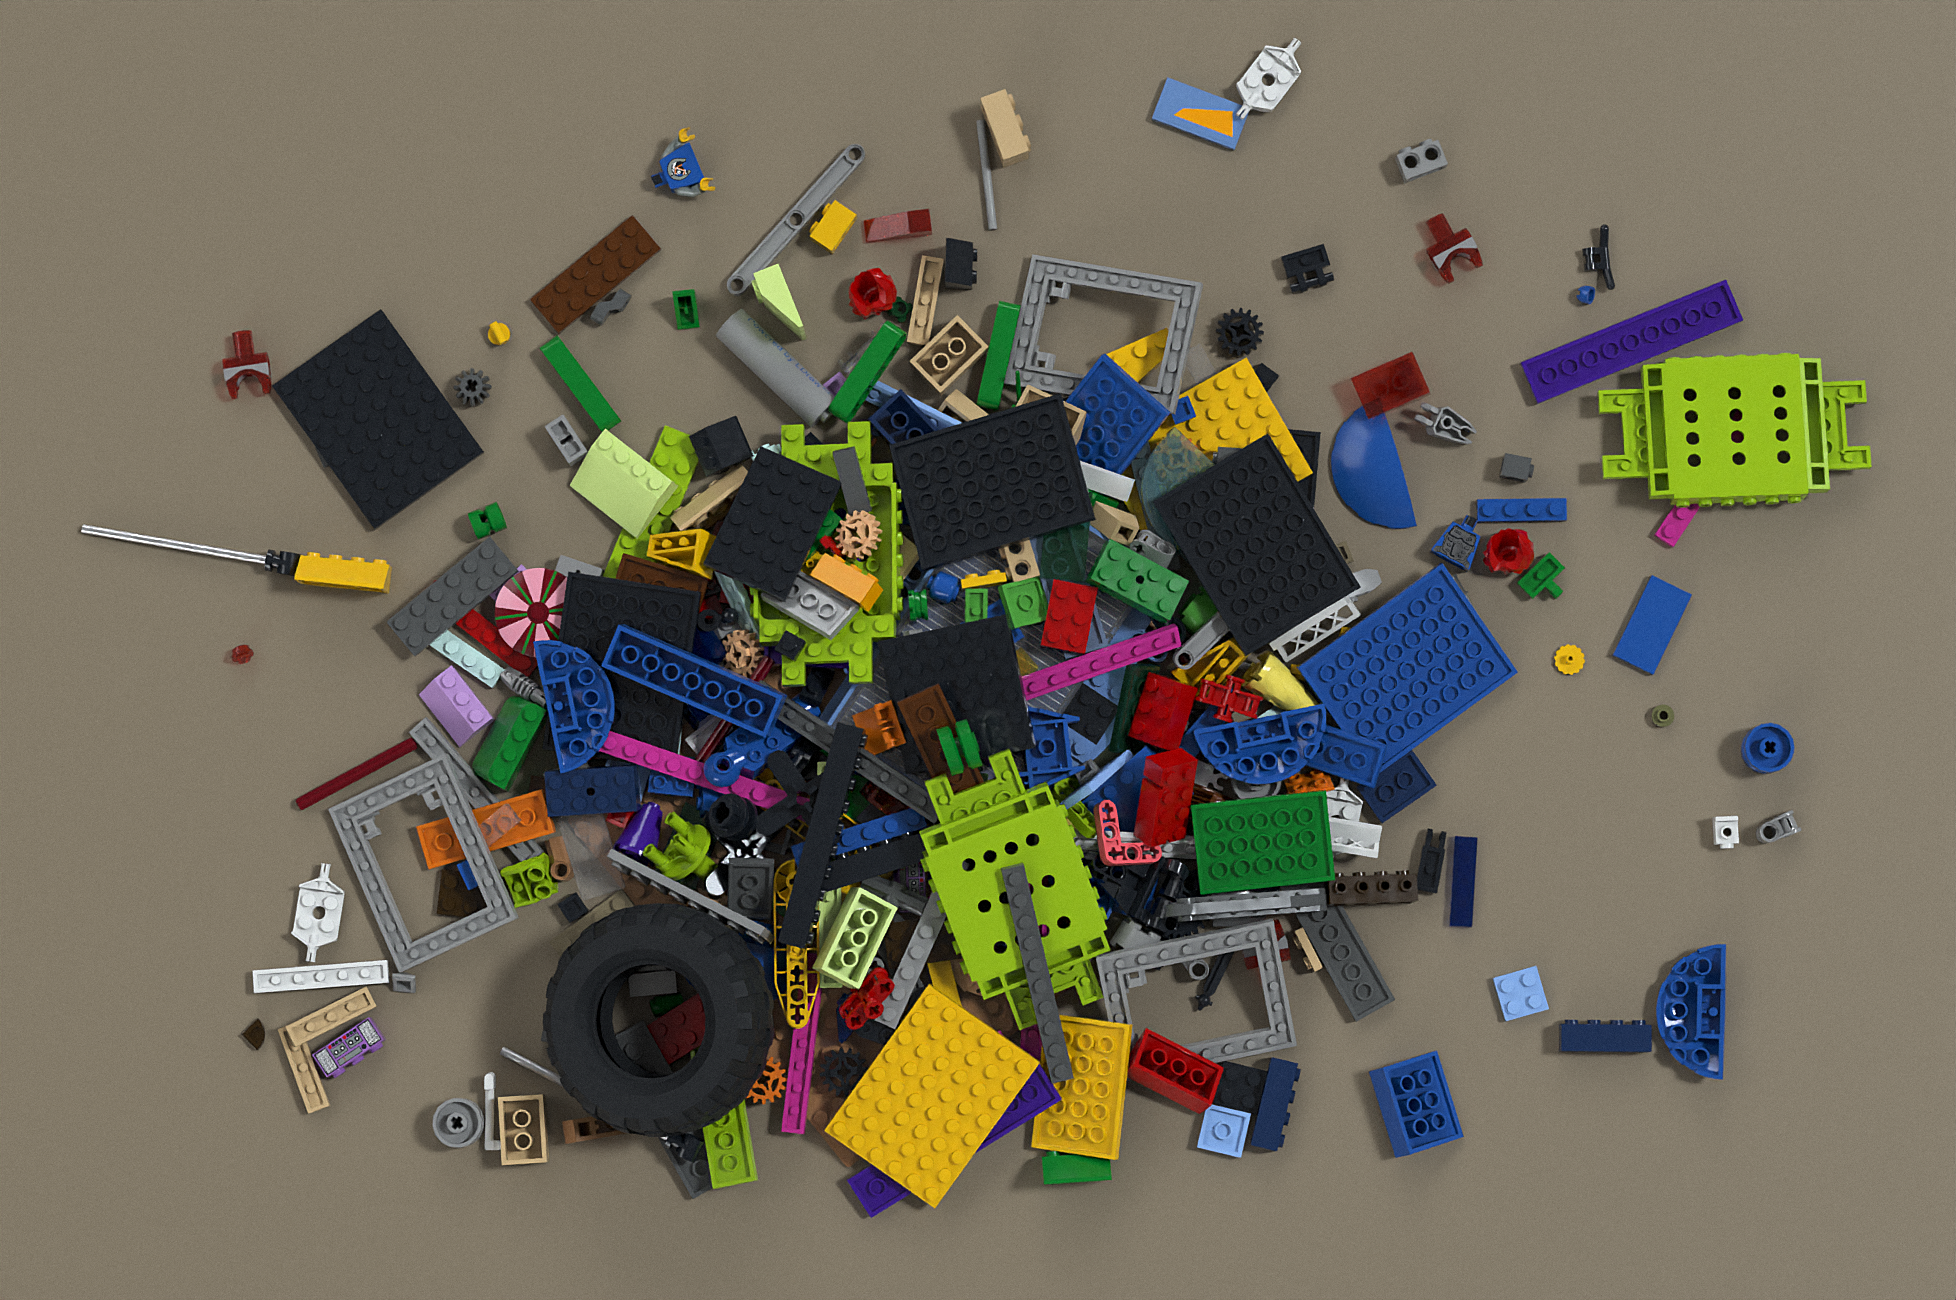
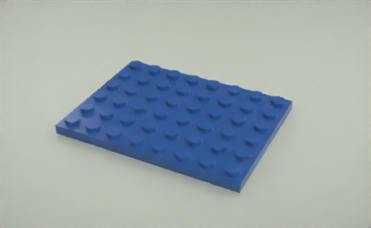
[1297,563,1518,772]

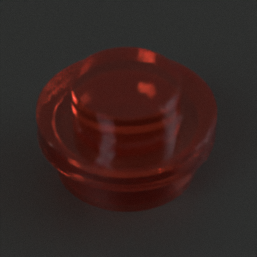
[231,645,254,664]

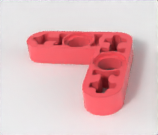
[1094,800,1162,866]

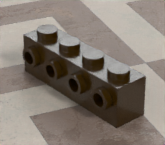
[1324,870,1418,907]

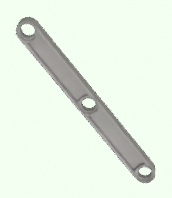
[727,144,865,296]
[1173,611,1229,670]

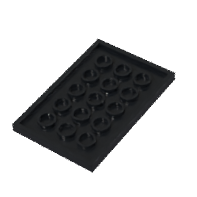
[703,446,841,602]

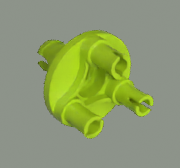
[643,812,717,882]

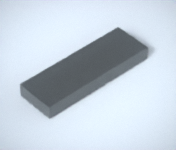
[833,446,872,516]

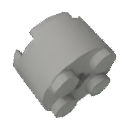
[1110,916,1161,949]

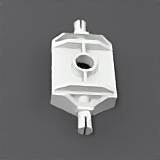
[1236,38,1301,120]
[1326,778,1363,858]
[291,863,345,962]

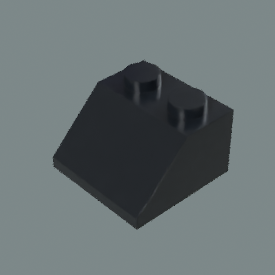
[945,238,977,290]
[689,416,754,477]

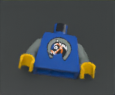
[651,127,715,198]

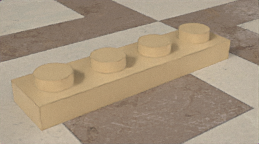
[907,255,944,346]
[285,986,377,1047]
[278,1025,331,1114]

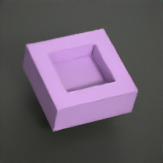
[823,371,846,396]

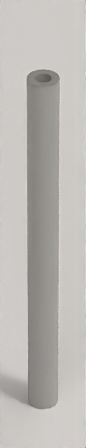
[976,120,997,230]

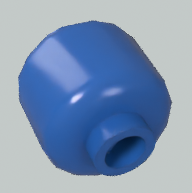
[926,571,961,604]

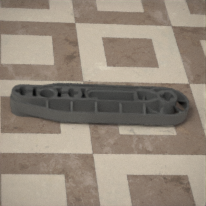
[1164,888,1328,922]

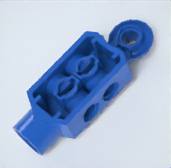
[703,692,821,787]

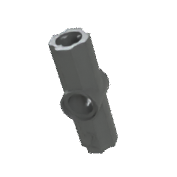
[860,876,929,916]

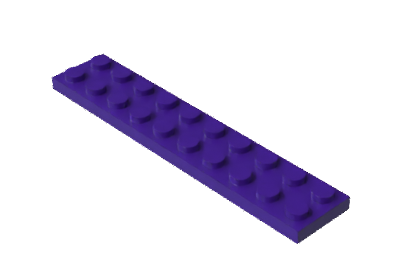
[1520,280,1743,404]
[847,1063,1062,1218]

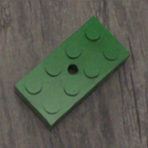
[1085,539,1189,624]

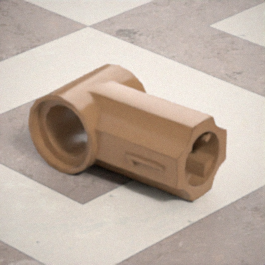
[545,836,575,882]

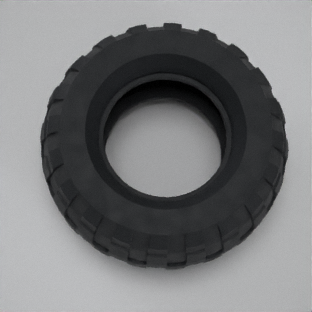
[543,903,774,1137]

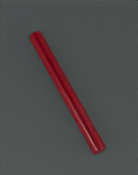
[694,655,775,763]
[296,737,418,810]

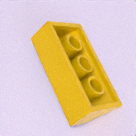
[294,552,392,593]

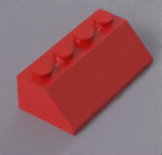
[1127,1028,1224,1114]

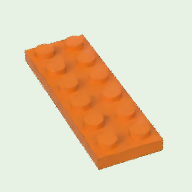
[416,789,556,869]

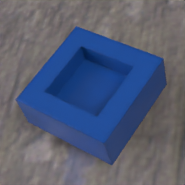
[1171,396,1196,425]

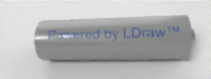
[716,309,835,428]

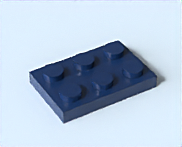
[1356,750,1437,824]

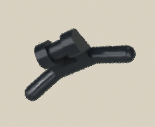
[1582,224,1615,290]

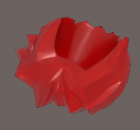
[848,268,897,320]
[1483,528,1534,575]

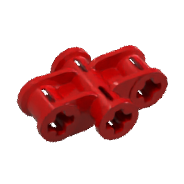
[1195,674,1264,723]
[839,967,895,1030]

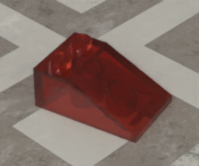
[1351,352,1431,419]

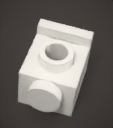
[1712,816,1739,849]

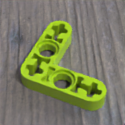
[1050,775,1097,839]

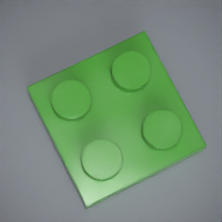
[998,576,1048,630]

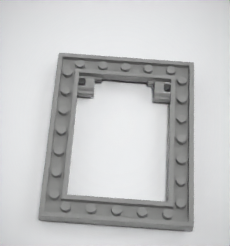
[1004,254,1203,414]
[328,754,519,973]
[1096,918,1297,1081]

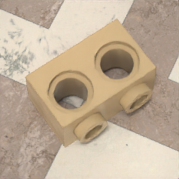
[999,540,1040,582]

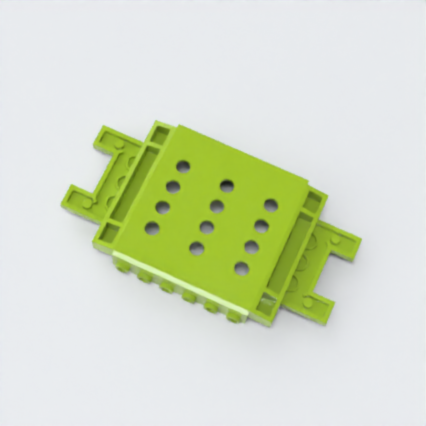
[1597,353,1872,508]
[750,421,904,687]
[919,749,1110,1030]

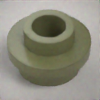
[1652,705,1674,727]

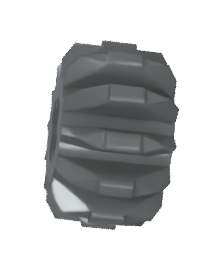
[453,368,492,406]

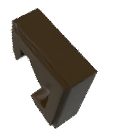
[242,1019,265,1050]

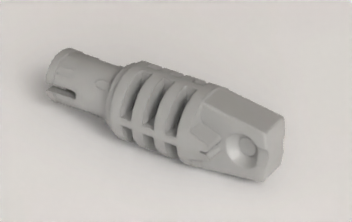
[500,667,548,710]

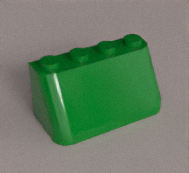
[472,696,548,792]

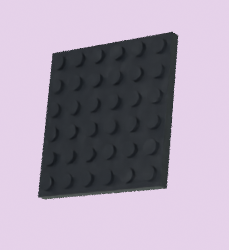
[878,614,1036,774]

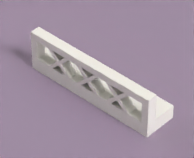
[1269,595,1361,662]
[1329,817,1382,858]

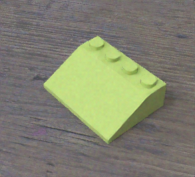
[751,264,806,341]
[570,429,679,539]

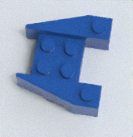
[1019,706,1085,790]

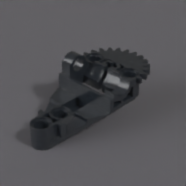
[1082,851,1210,939]

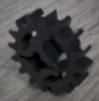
[1216,308,1264,357]
[820,1047,868,1096]

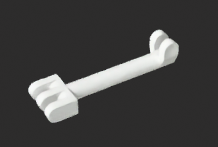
[484,1072,501,1150]

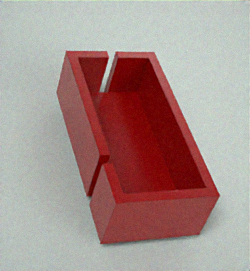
[1134,748,1198,848]

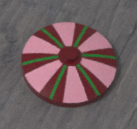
[495,568,567,657]

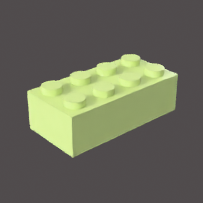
[812,887,897,989]

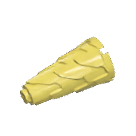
[1241,650,1319,711]

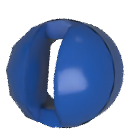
[1576,286,1595,304]

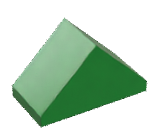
[672,289,700,330]

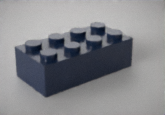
[544,764,641,817]

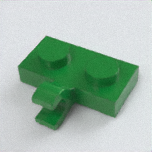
[1517,552,1565,600]

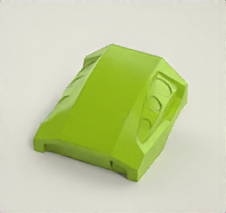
[500,853,559,908]

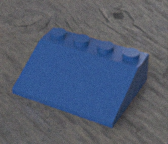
[1082,743,1194,832]
[1369,1051,1464,1158]

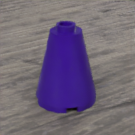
[612,802,663,867]

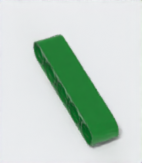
[977,301,1021,411]
[828,321,907,424]
[540,335,621,432]

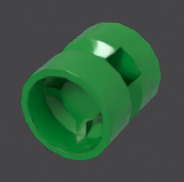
[468,501,507,540]

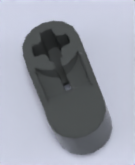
[590,289,632,326]

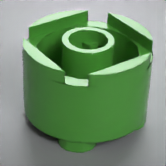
[1174,586,1217,635]

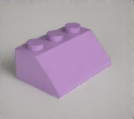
[419,665,495,747]

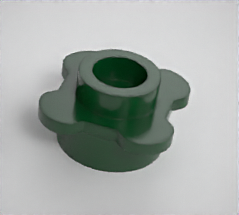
[887,296,913,323]

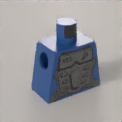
[1430,515,1480,572]

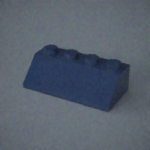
[866,389,939,445]

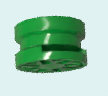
[908,589,928,622]

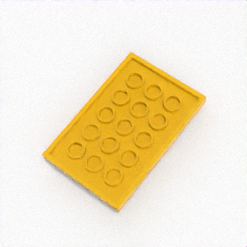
[1031,1014,1132,1160]

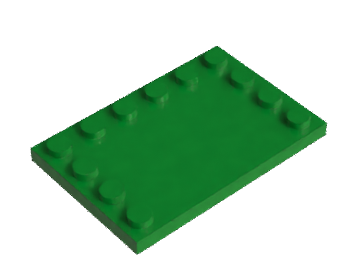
[1191,790,1335,895]

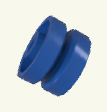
[1740,723,1795,774]

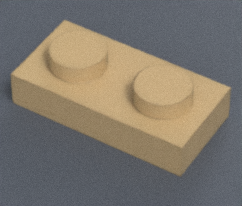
[1292,927,1323,972]

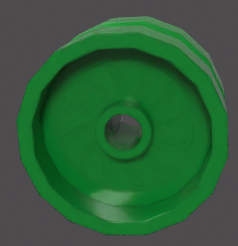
[936,719,983,776]

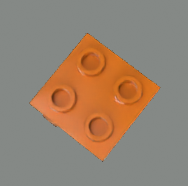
[852,700,906,755]
[1284,769,1335,794]

